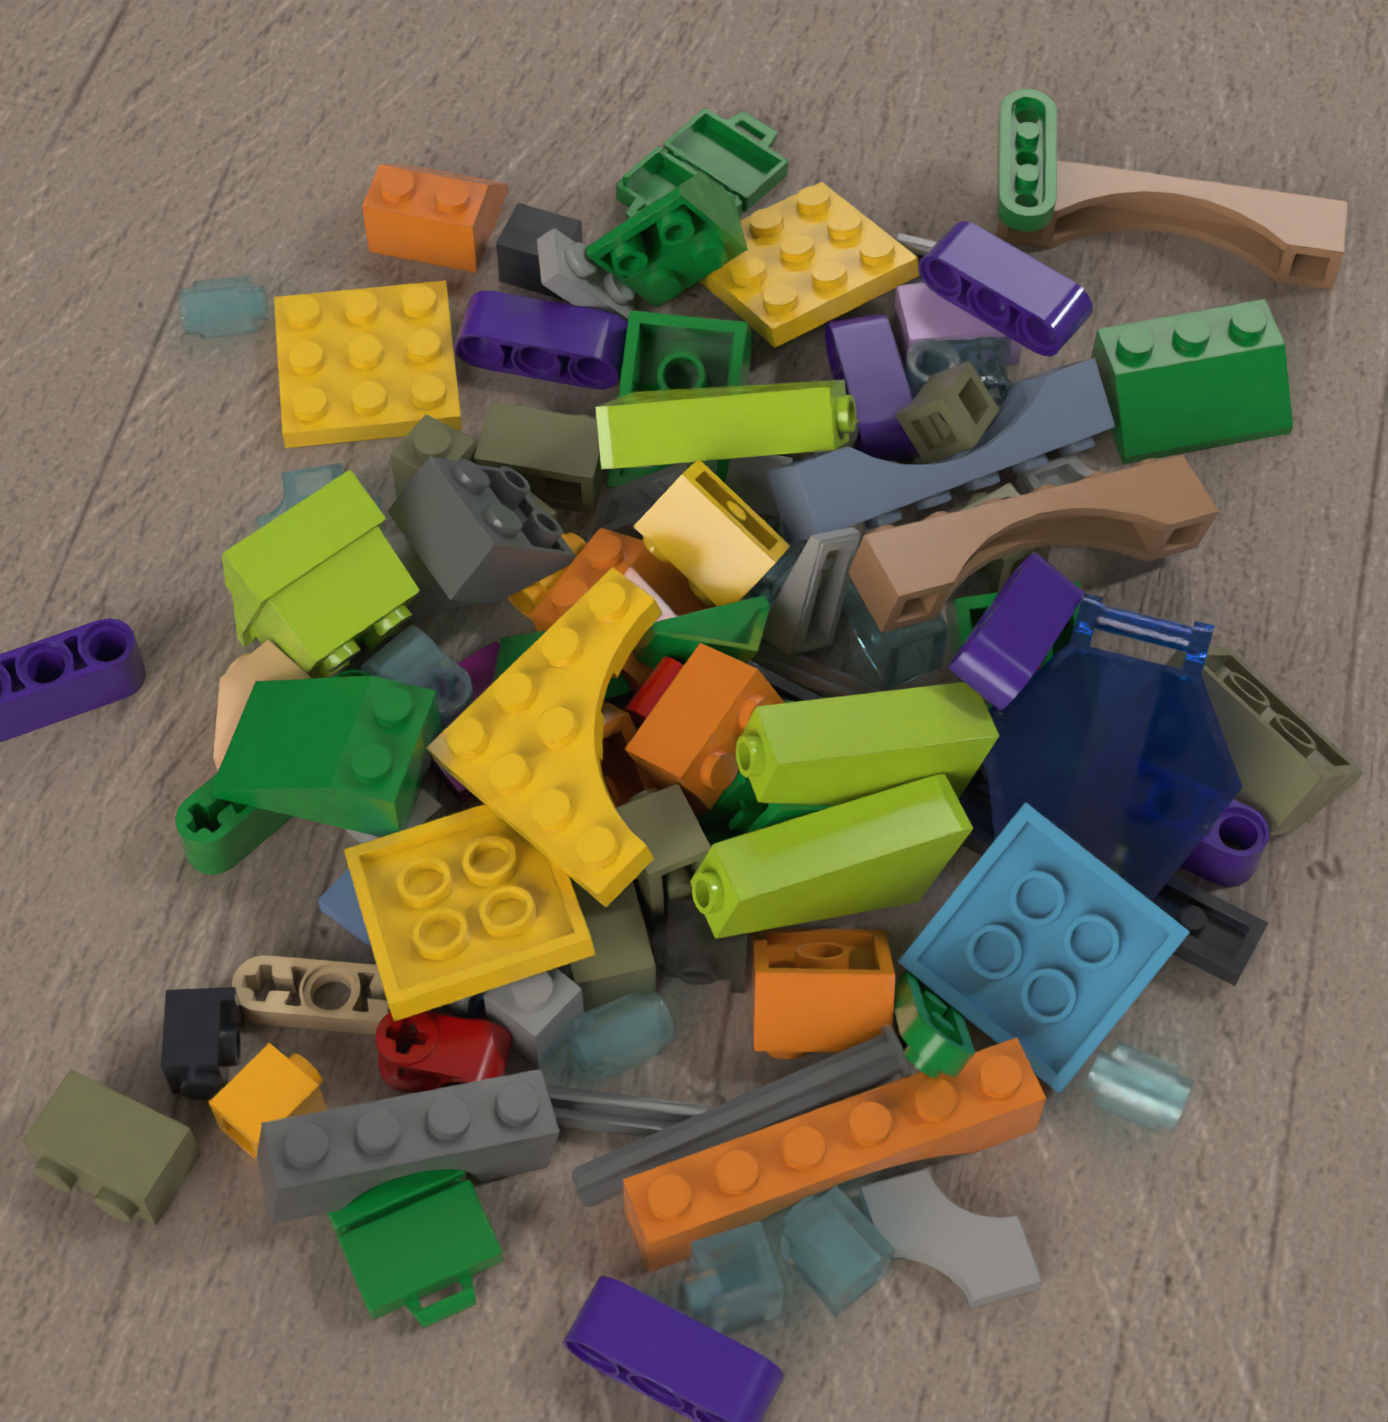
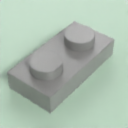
[537,228,635,323]

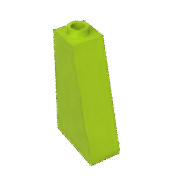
[595,380,856,469]
[736,682,999,806]
[690,774,973,939]

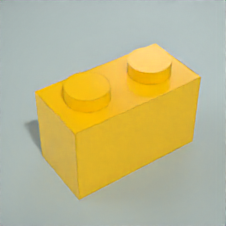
[633,459,790,607]

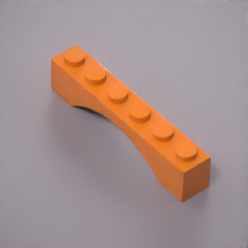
[623,1037,1047,1273]

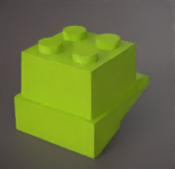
[222,469,420,678]

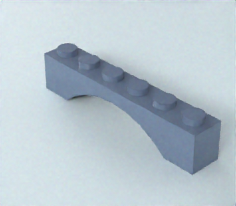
[767,358,1115,542]

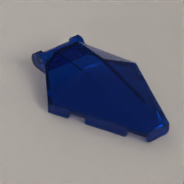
[984,593,1243,902]

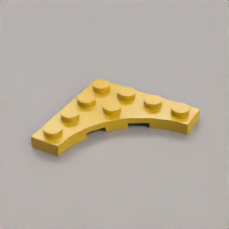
[426,567,663,907]

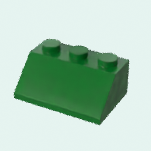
[1091,299,1293,465]

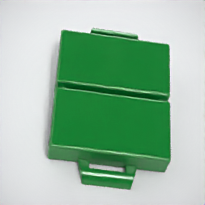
[616,108,788,218]
[327,1169,504,1328]

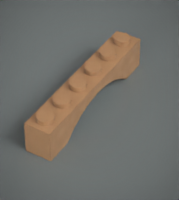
[996,160,1348,290]
[848,454,1219,633]

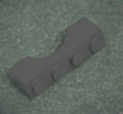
[256,1069,560,1224]

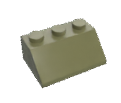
[1132,646,1364,836]

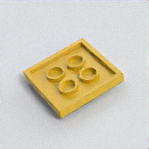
[700,182,919,348]
[274,280,462,448]
[343,804,596,1022]

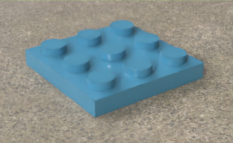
[898,802,1190,1094]

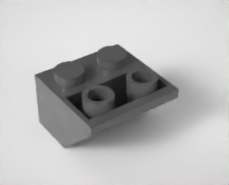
[388,456,576,605]

